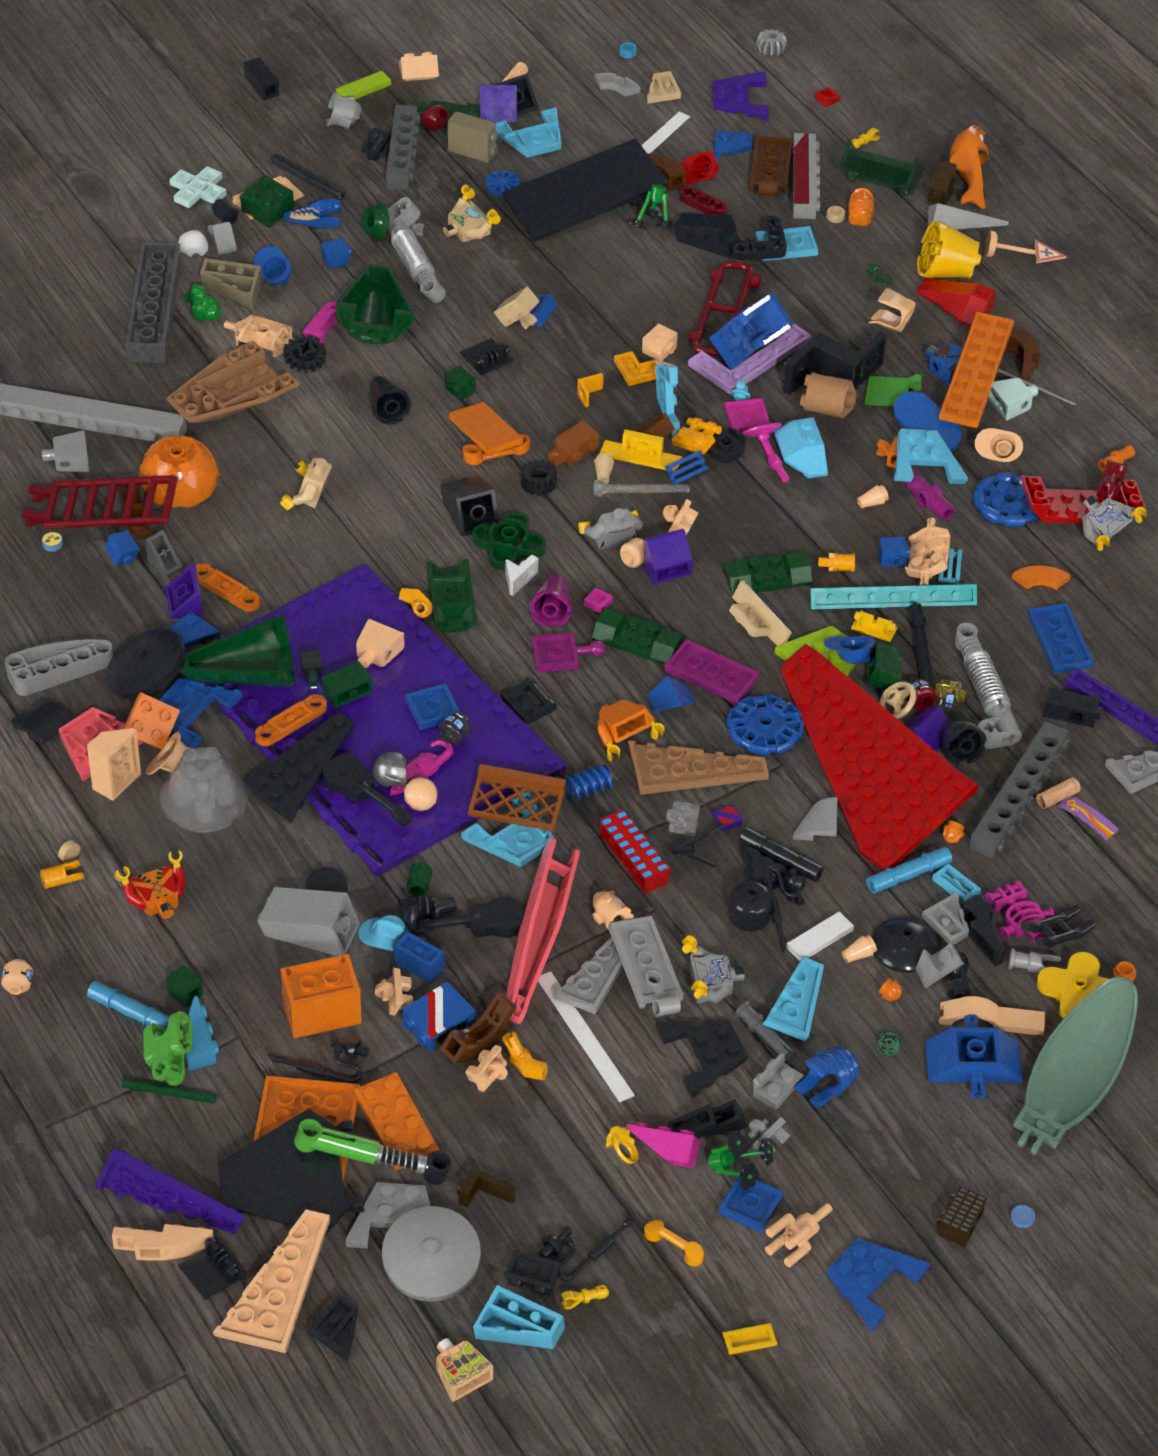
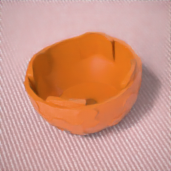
[139,436,219,508]

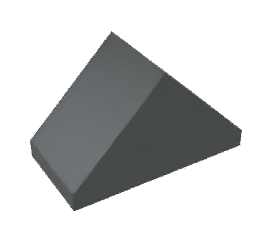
[145,530,183,576]

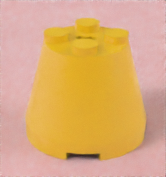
[917,221,981,279]

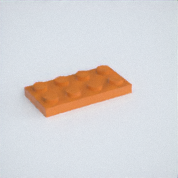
[353,1072,439,1172]

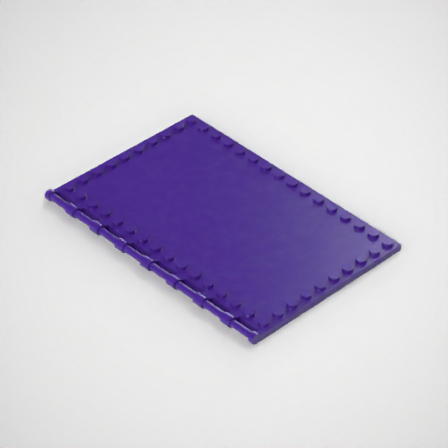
[183,564,567,877]

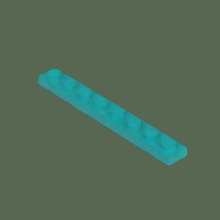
[810,584,977,609]

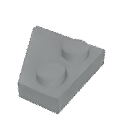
[922,893,969,945]

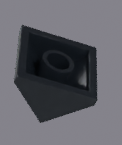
[494,74,539,116]

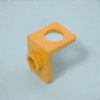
[577,373,603,407]

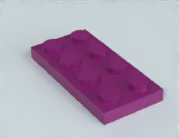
[664,639,760,704]

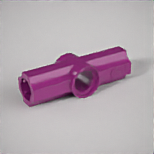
[903,471,955,521]

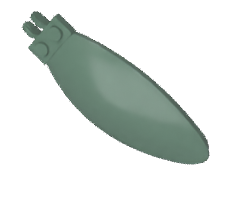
[1013,977,1138,1155]

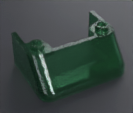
[839,140,924,196]

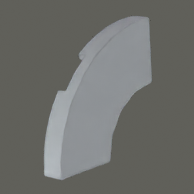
[594,73,641,97]

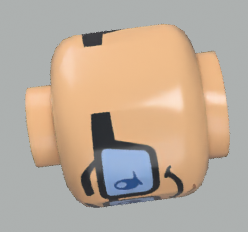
[1,959,33,995]

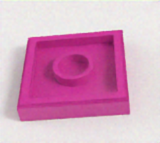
[724,398,771,433]

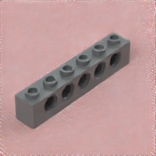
[386,105,421,190]

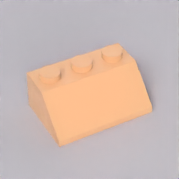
[87,728,141,801]

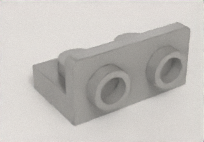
[752,1053,804,1110]

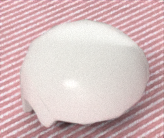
[178,230,209,257]

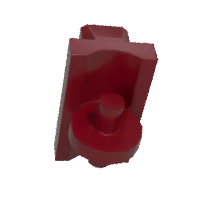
[1096,460,1128,501]

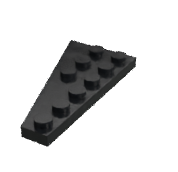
[245,711,355,823]

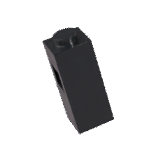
[244,57,279,101]
[1043,687,1102,728]

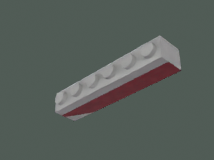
[793,133,820,219]

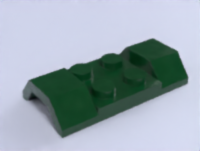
[722,551,812,596]
[427,559,477,633]
[592,608,686,665]

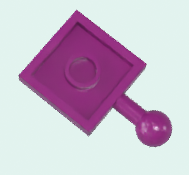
[531,633,606,673]

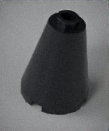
[370,376,411,425]

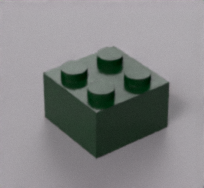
[240,175,294,228]

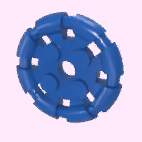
[973,472,1039,527]
[726,694,804,755]

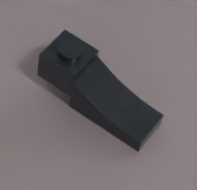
[964,896,1005,966]
[667,1099,747,1138]

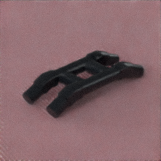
[1021,905,1096,948]

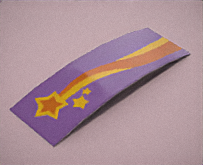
[1058,796,1119,840]

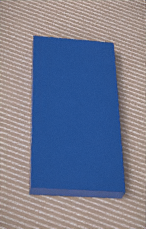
[1027,603,1094,674]

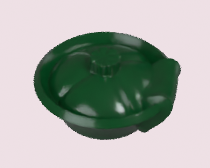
[362,202,389,242]

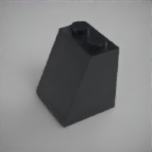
[441,474,500,537]

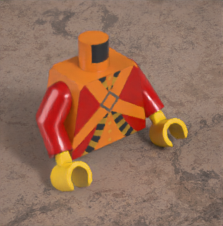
[115,850,186,919]

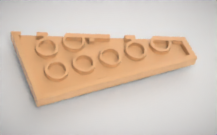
[213,1210,330,1353]

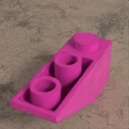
[626,1122,701,1169]

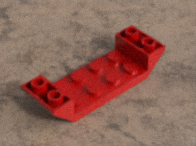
[1021,476,1146,524]

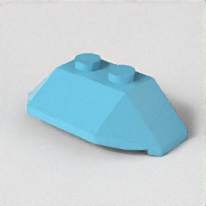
[774,417,828,478]

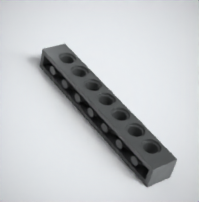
[969,721,1070,859]

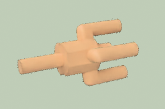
[765,1203,833,1267]

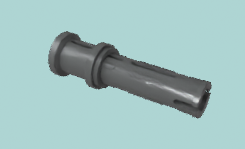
[735,1001,794,1061]

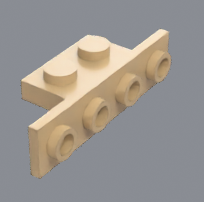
[729,581,792,646]

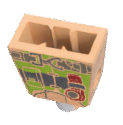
[436,1338,493,1402]

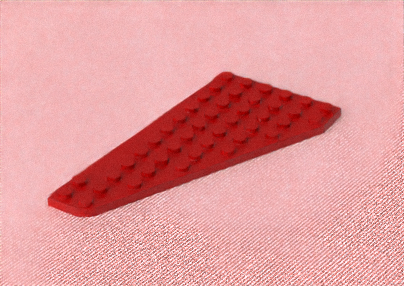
[782,643,978,871]

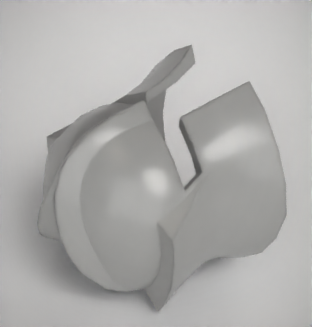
[326,92,361,129]

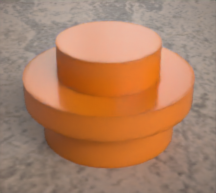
[1113,961,1136,981]

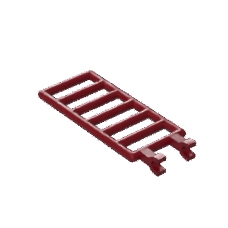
[22,475,178,529]

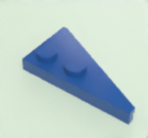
[168,611,220,648]

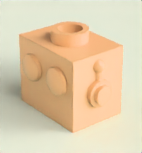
[642,323,678,362]

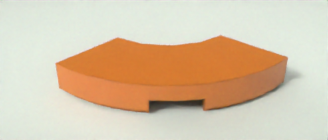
[1012,565,1071,590]

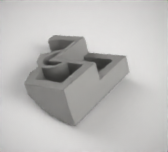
[793,797,837,841]

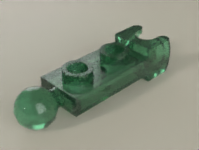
[414,100,480,119]

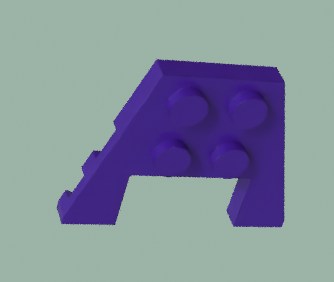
[712,71,769,121]

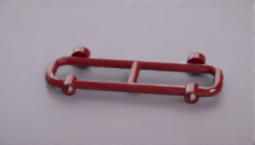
[689,261,761,356]

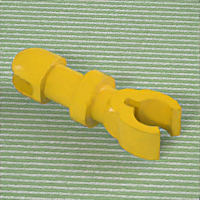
[849,127,880,150]
[561,1285,609,1309]

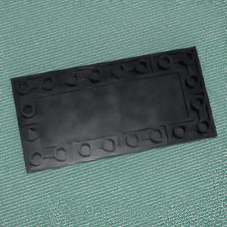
[502,138,669,242]

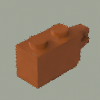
[547,421,599,467]

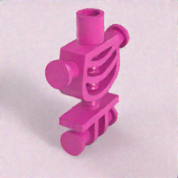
[985,880,1054,943]

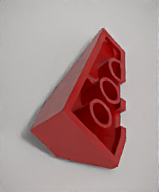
[917,279,996,327]

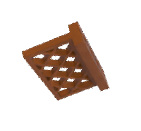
[468,764,566,832]

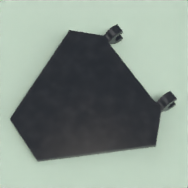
[218,1109,365,1236]

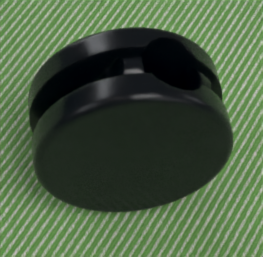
[306,867,348,894]

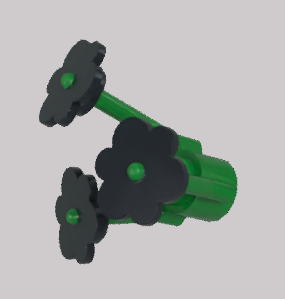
[628,184,675,230]
[708,1130,773,1191]

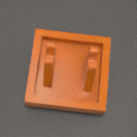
[124,692,180,750]

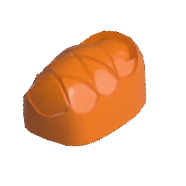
[847,188,874,226]

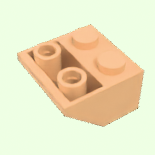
[399,52,439,81]

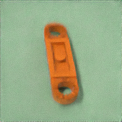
[196,563,260,612]
[255,694,327,746]

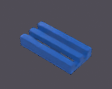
[665,450,708,485]

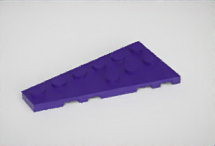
[95,1148,245,1234]

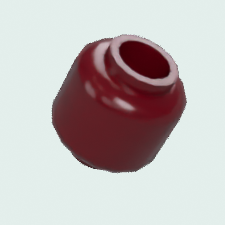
[422,105,449,131]

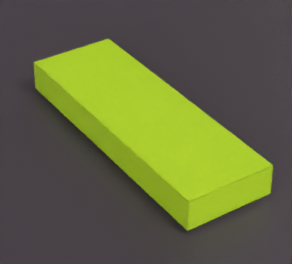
[336,71,391,100]

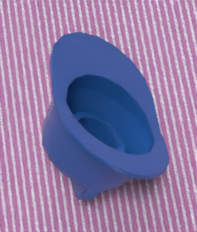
[254,246,291,286]
[824,636,876,664]

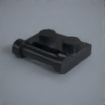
[501,677,557,724]

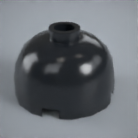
[942,721,987,765]

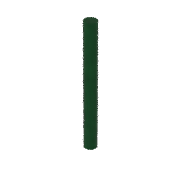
[122,1078,216,1104]

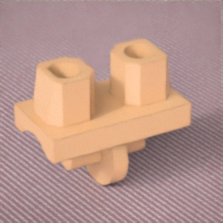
[662,499,698,535]
[374,968,413,1016]
[466,1045,508,1092]

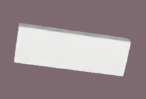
[787,912,854,961]

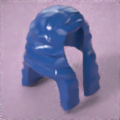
[794,1046,859,1109]

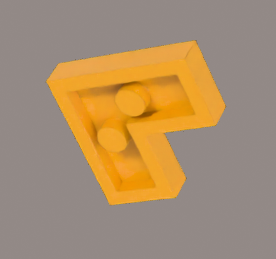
[614,351,659,386]

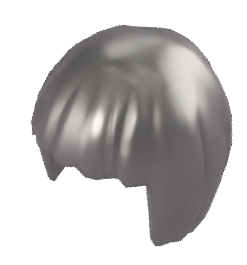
[373,752,407,787]

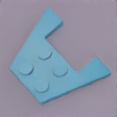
[496,107,561,158]
[655,361,680,438]
[894,429,968,484]
[461,792,554,867]

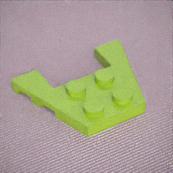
[775,626,856,676]

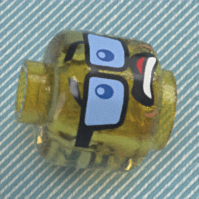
[935,679,966,708]

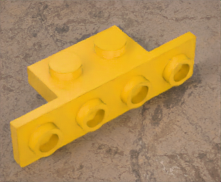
[600,429,682,472]

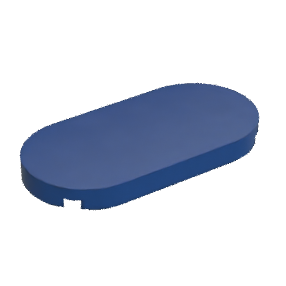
[894,391,961,452]

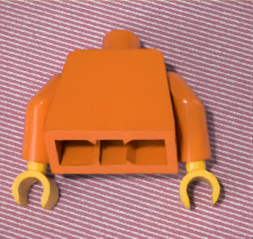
[597,700,664,761]

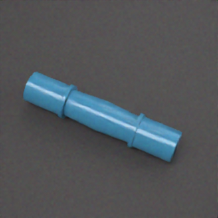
[866,846,952,894]
[87,980,170,1029]

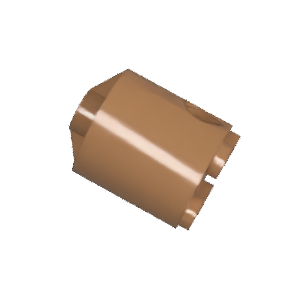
[800,372,857,419]

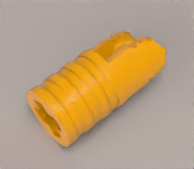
[40,860,85,889]

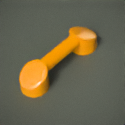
[644,1220,704,1266]

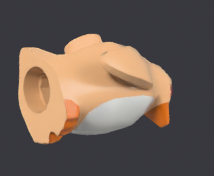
[592,890,634,930]

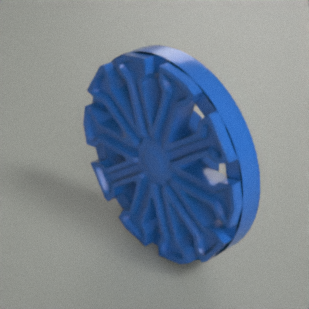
[485,170,520,197]

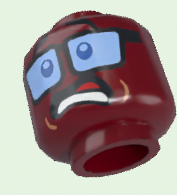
[906,679,937,711]

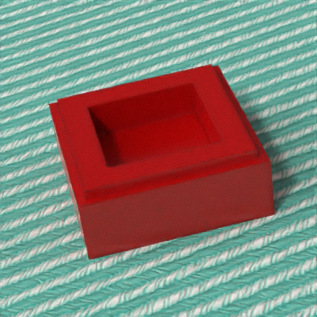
[815,87,840,107]

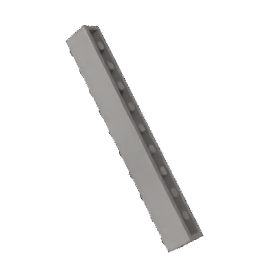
[0,383,187,442]

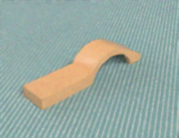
[939,996,1045,1036]

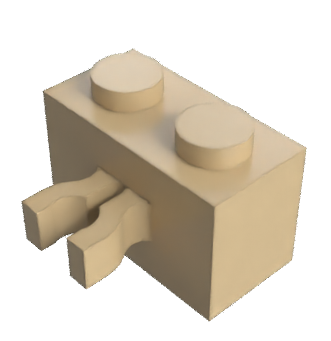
[493,286,539,329]

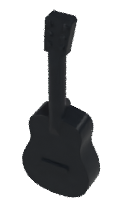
[323,755,412,827]
[412,896,523,938]

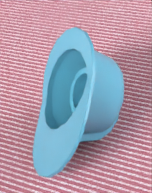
[358,915,411,952]

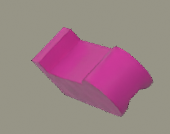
[303,302,339,344]

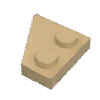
[647,71,681,104]

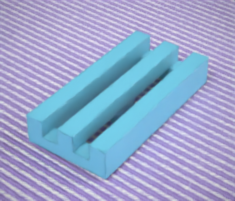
[938,548,962,584]
[932,863,981,905]

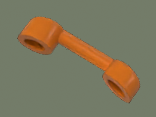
[462,434,531,465]

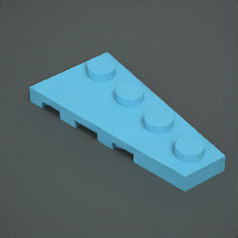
[762,957,824,1041]

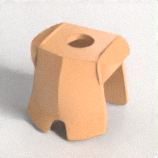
[868,288,916,332]

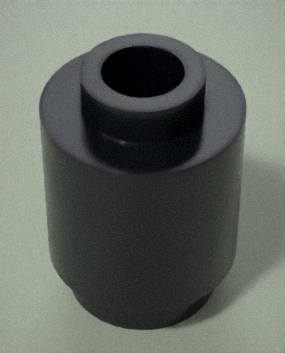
[212,199,239,224]

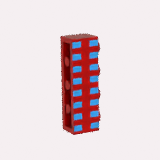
[599,810,670,894]

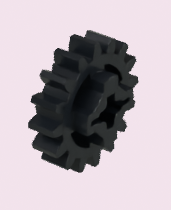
[284,334,327,373]

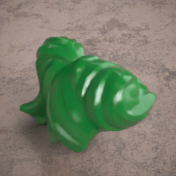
[181,284,222,322]

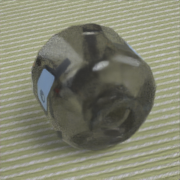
[439,713,471,745]

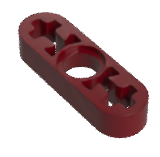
[679,186,727,215]

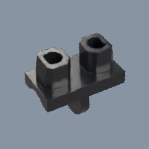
[361,128,391,161]

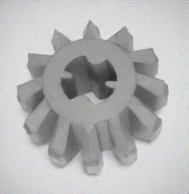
[756,29,787,57]

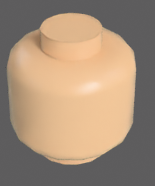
[620,538,645,568]

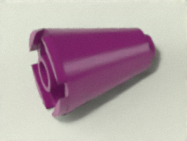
[530,575,572,627]

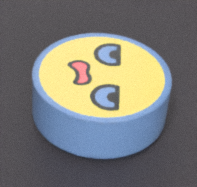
[42,532,63,551]

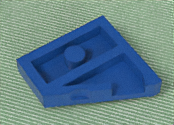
[714,131,752,159]

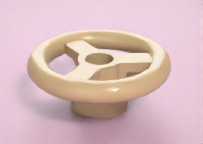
[879,681,916,719]

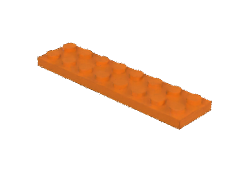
[939,312,1014,428]

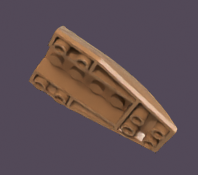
[166,341,299,423]

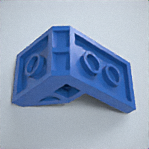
[709,292,794,370]

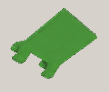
[864,374,922,407]

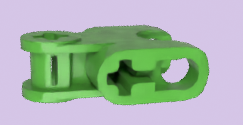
[143,1011,192,1086]

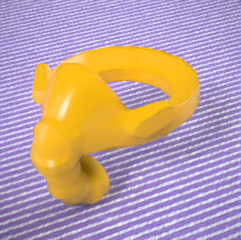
[605,1126,639,1164]

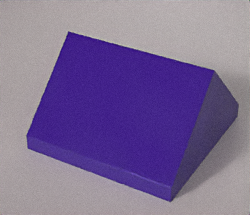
[165,564,203,619]
[905,706,951,751]

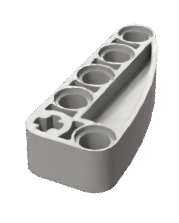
[5,639,114,696]

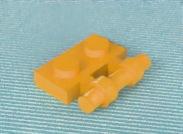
[671,417,722,455]

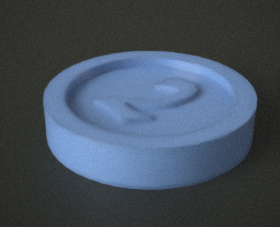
[1011,1205,1035,1228]

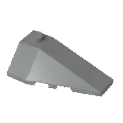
[928,203,1009,230]

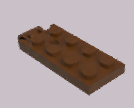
[749,136,792,196]

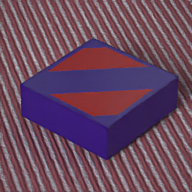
[712,805,743,832]

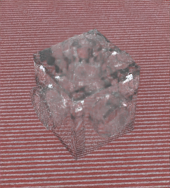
[666,801,700,836]

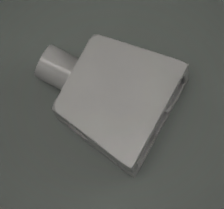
[42,431,89,472]

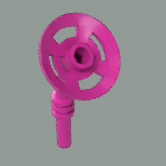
[742,423,789,482]

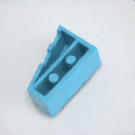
[473,1285,565,1349]

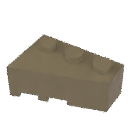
[200,258,263,310]

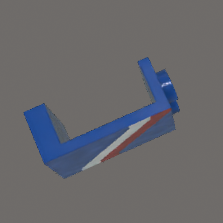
[402,981,476,1052]

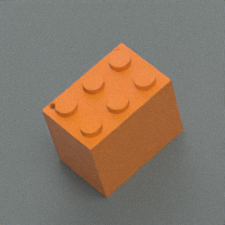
[280,954,362,1039]

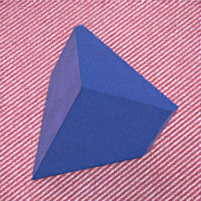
[647,676,694,713]

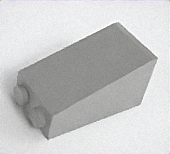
[257,887,360,956]

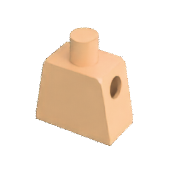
[356,619,404,668]

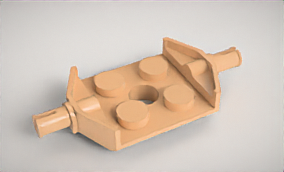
[224,315,294,358]
[905,518,951,585]

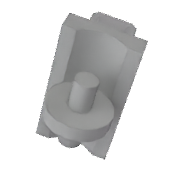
[747,1117,790,1156]

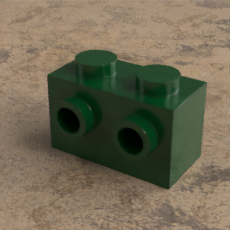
[867,641,902,690]
[321,661,372,708]

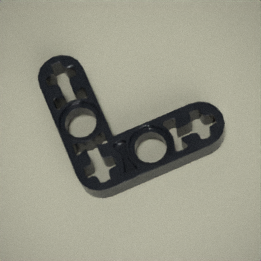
[732,216,787,261]

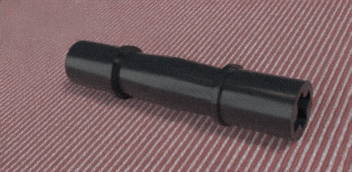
[739,827,824,882]

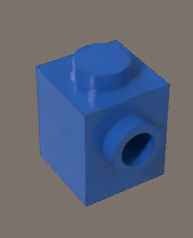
[321,238,352,269]
[104,530,140,566]
[878,537,910,567]

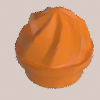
[943,821,965,843]
[878,978,902,1001]

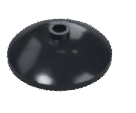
[872,917,940,973]

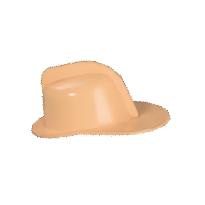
[975,428,1023,462]
[145,732,191,775]

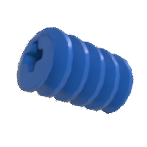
[564,764,613,801]

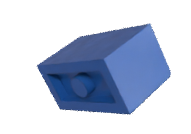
[394,931,445,984]

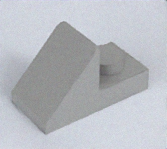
[207,222,237,255]
[916,943,964,988]

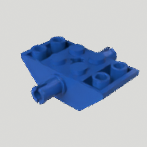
[925,1014,1023,1099]

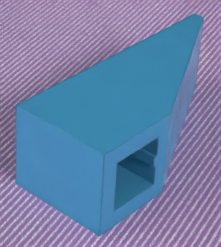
[184,996,219,1071]

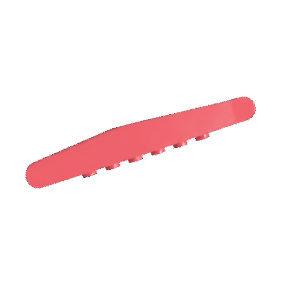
[506,837,580,1025]

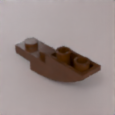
[118,486,151,541]

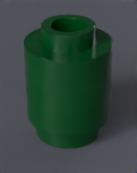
[406,862,433,896]

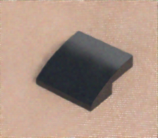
[11,697,74,744]

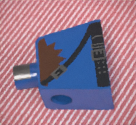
[926,343,963,387]

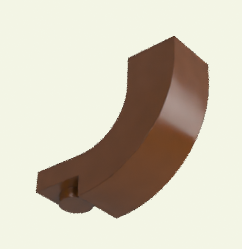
[647,153,686,191]
[1005,326,1040,380]
[440,993,517,1063]

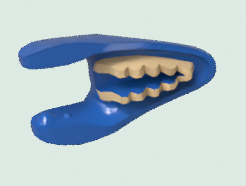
[283,199,342,229]

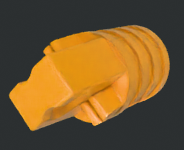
[818,553,855,572]

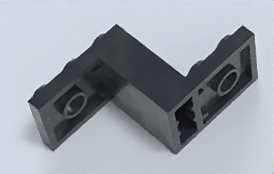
[783,332,887,395]

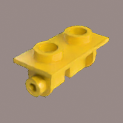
[851,610,898,642]

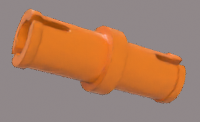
[1098,445,1135,472]

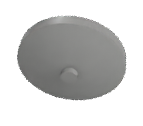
[382,1206,481,1302]

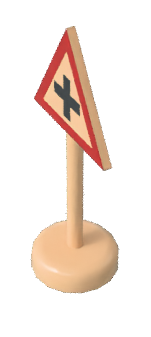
[984,231,1067,263]

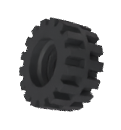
[521,459,557,496]

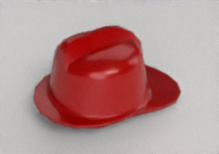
[681,151,721,184]

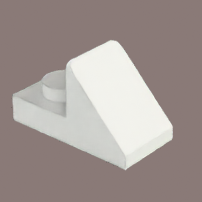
[505,555,538,596]

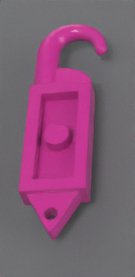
[390,740,453,796]

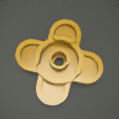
[1037,952,1109,1019]

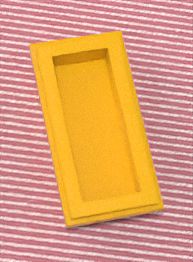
[722,1323,777,1355]

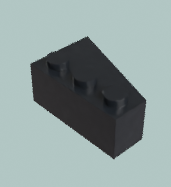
[673,213,740,259]

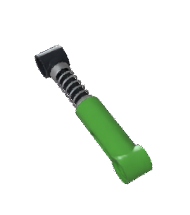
[294,1119,452,1185]

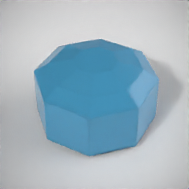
[619,42,636,58]

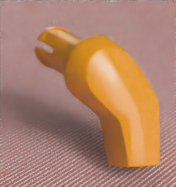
[399,588,432,618]
[502,1032,548,1080]

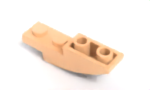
[112,1224,214,1261]

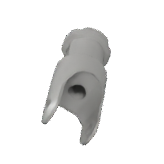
[1008,948,1061,974]

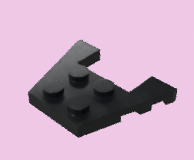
[656,1020,748,1098]

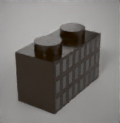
[937,1186,987,1247]

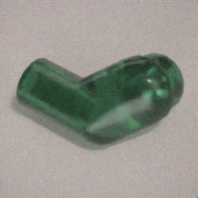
[867,263,891,286]

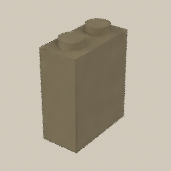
[448,111,498,163]

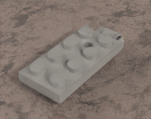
[608,916,683,1017]

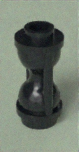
[948,951,971,999]

